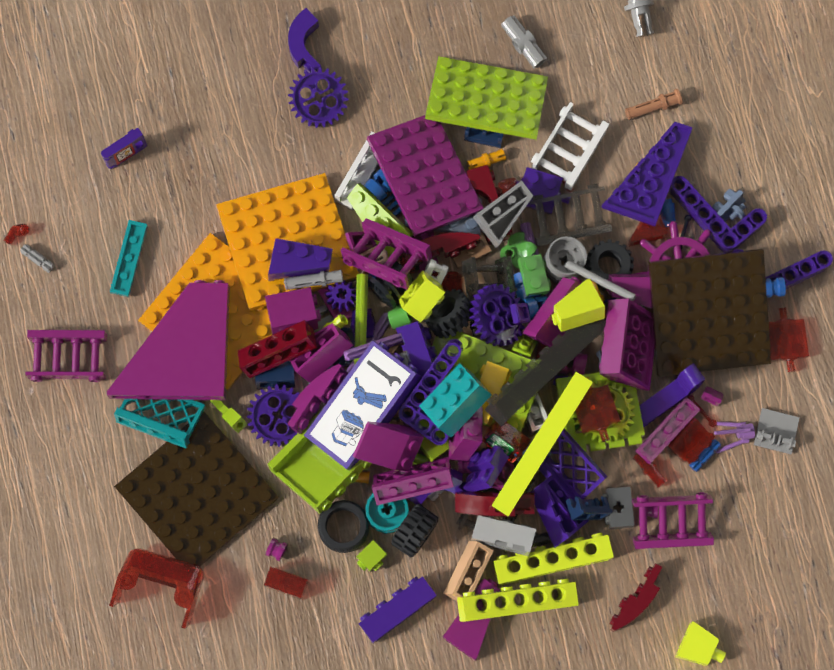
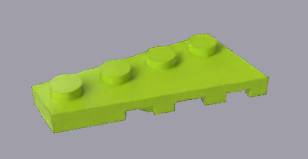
[347,183,413,257]

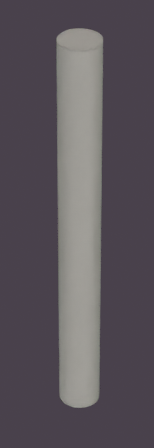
[565,260,636,301]

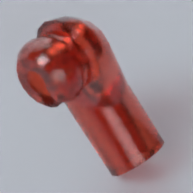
[3,224,30,245]

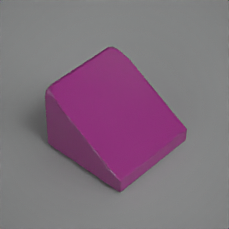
[701,386,723,406]

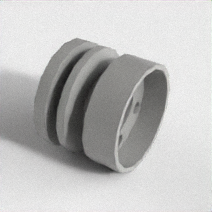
[543,236,587,283]

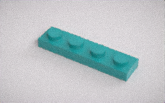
[110,220,148,297]

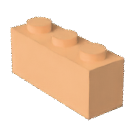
[443,541,494,601]

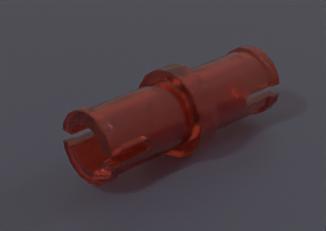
[633,454,667,488]

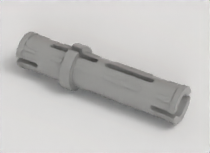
[284,270,343,290]

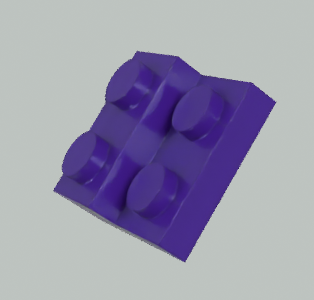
[463,445,509,492]

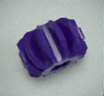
[326,280,356,313]

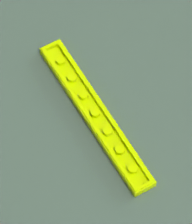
[492,372,593,517]

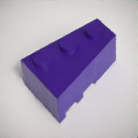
[268,238,333,281]
[396,321,441,385]
[529,474,589,548]

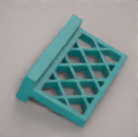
[114,399,205,448]

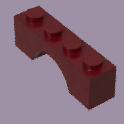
[466,165,513,245]

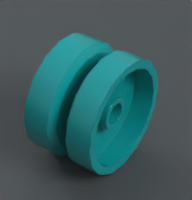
[365,493,409,534]

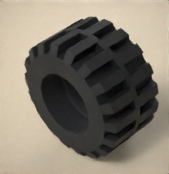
[584,239,634,291]
[391,504,439,558]

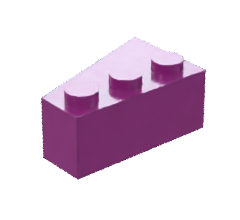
[290,323,353,383]

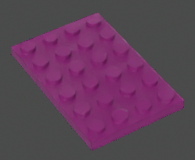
[367,115,484,237]

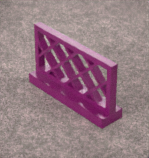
[372,457,454,505]

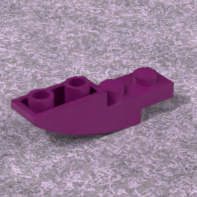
[288,364,348,434]

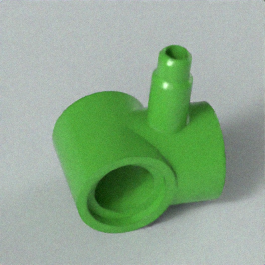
[388,303,412,330]

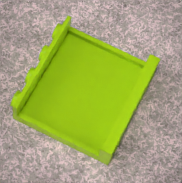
[267,409,372,514]

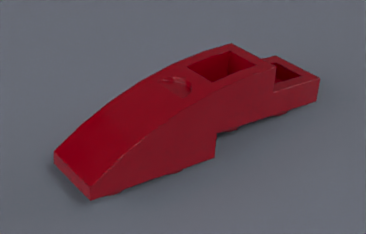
[404,232,480,267]
[455,492,535,516]
[609,563,662,632]

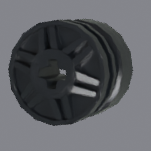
[368,261,414,309]

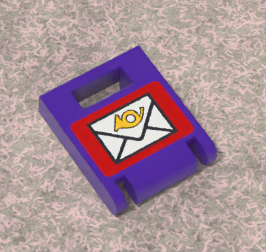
[101,128,148,169]

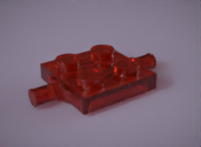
[769,307,809,373]
[575,377,620,442]

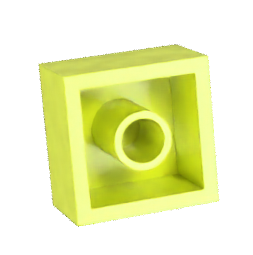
[399,270,445,323]

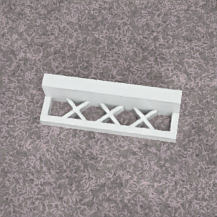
[335,131,378,210]

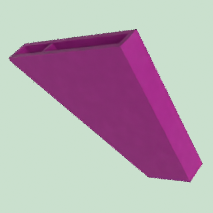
[107,280,230,400]

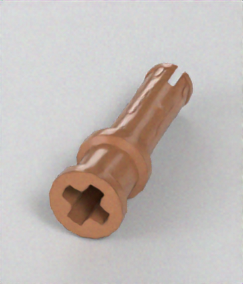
[625,89,683,120]

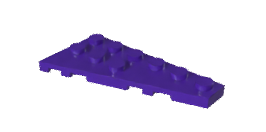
[601,122,693,226]

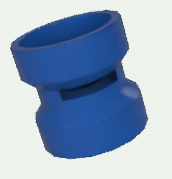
[766,277,786,298]

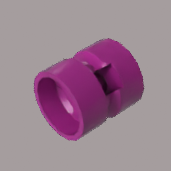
[556,349,588,376]

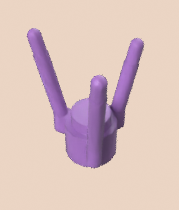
[714,422,755,453]

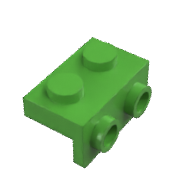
[518,254,551,296]

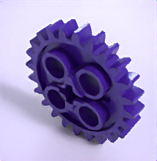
[288,67,349,128]
[469,284,525,347]
[246,384,300,447]

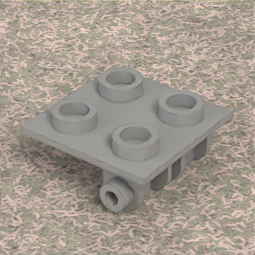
[754,408,800,454]

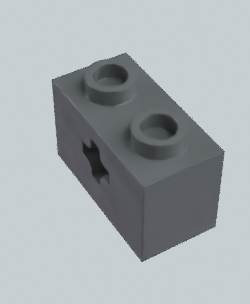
[603,487,634,530]

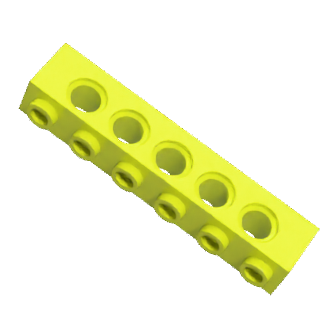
[493,533,614,586]
[457,579,579,622]

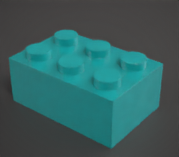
[419,363,492,438]

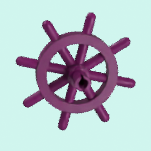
[634,221,711,309]

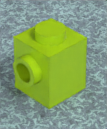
[356,540,387,572]

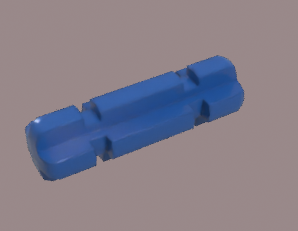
[689,439,721,472]

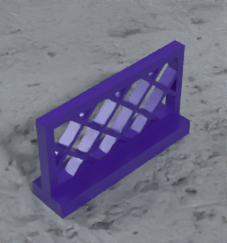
[522,429,607,499]

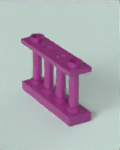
[341,218,432,289]
[25,330,107,382]
[632,492,714,549]

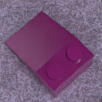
[353,421,424,471]

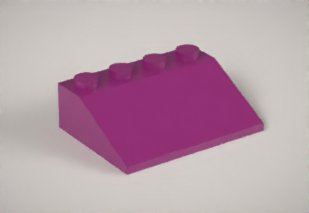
[599,298,655,391]

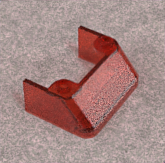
[109,548,204,629]

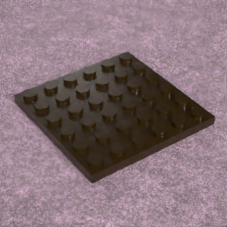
[648,249,771,377]
[114,411,279,575]

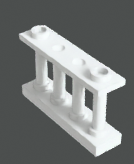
[531,102,609,191]

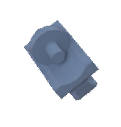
[712,189,746,222]

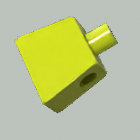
[675,621,726,666]

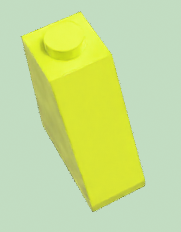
[552,279,605,332]

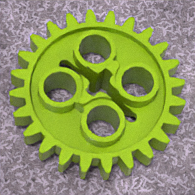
[572,380,636,443]

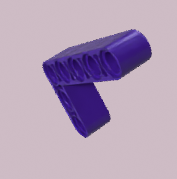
[669,176,767,253]
[733,249,833,289]
[399,339,463,445]
[618,363,706,441]

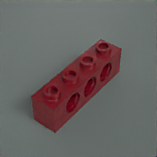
[238,320,317,378]

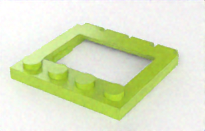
[555,372,645,452]

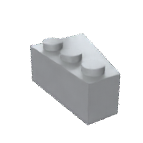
[473,181,533,248]
[471,515,536,556]

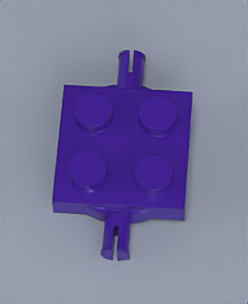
[507,167,571,214]

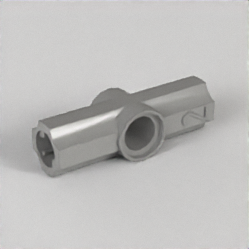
[501,15,547,69]

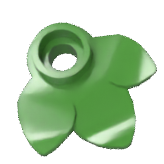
[500,232,537,269]

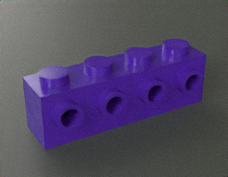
[359,576,437,644]

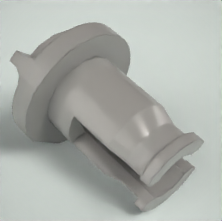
[624,0,654,37]

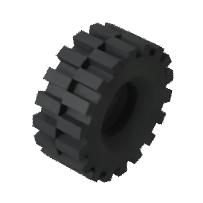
[424,289,474,338]

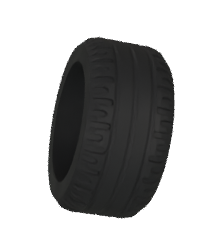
[318,500,369,553]

